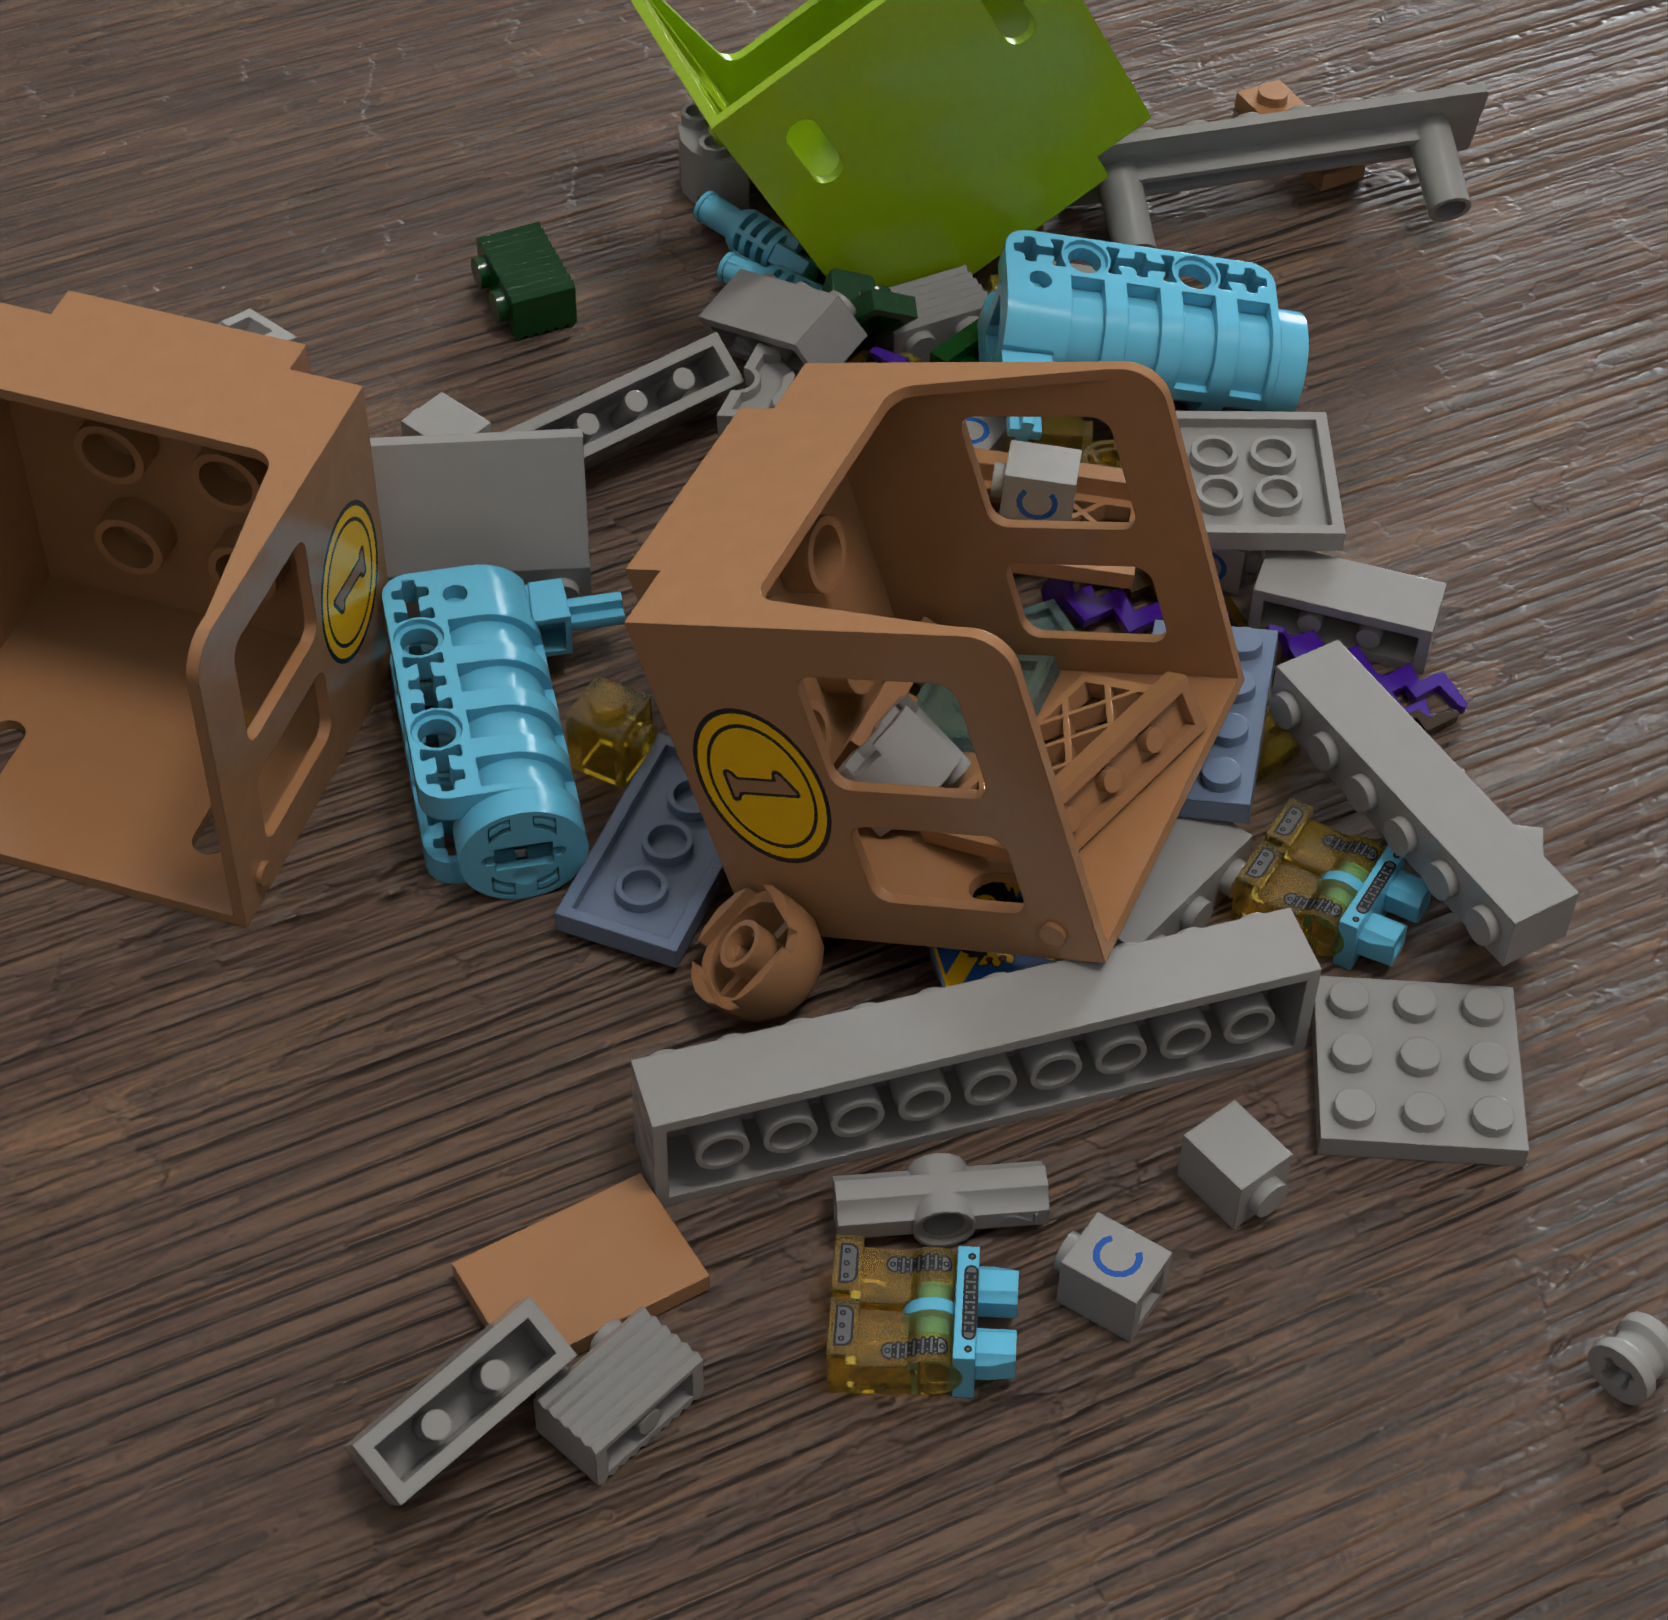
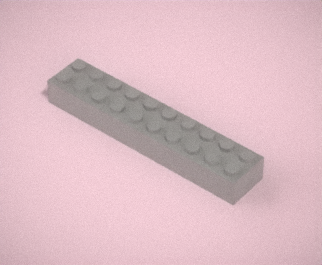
[631,908,1322,1207]

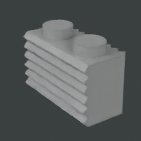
[874,265,988,362]
[533,1307,704,1485]

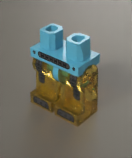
[1231,798,1431,971]
[826,1234,1019,1398]

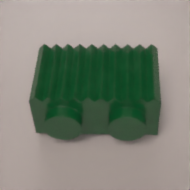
[471,221,577,341]

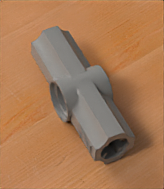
[832,1153,1050,1247]

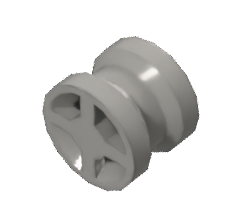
[1588,1311,1668,1406]

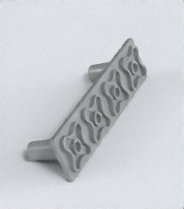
[1068,82,1489,249]

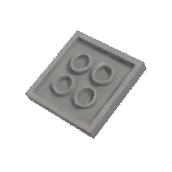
[1176,411,1346,551]
[1311,976,1529,1167]

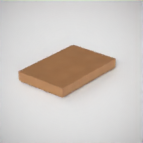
[452,1173,710,1355]

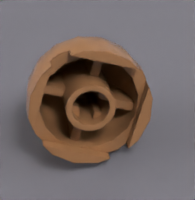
[691,885,824,1022]

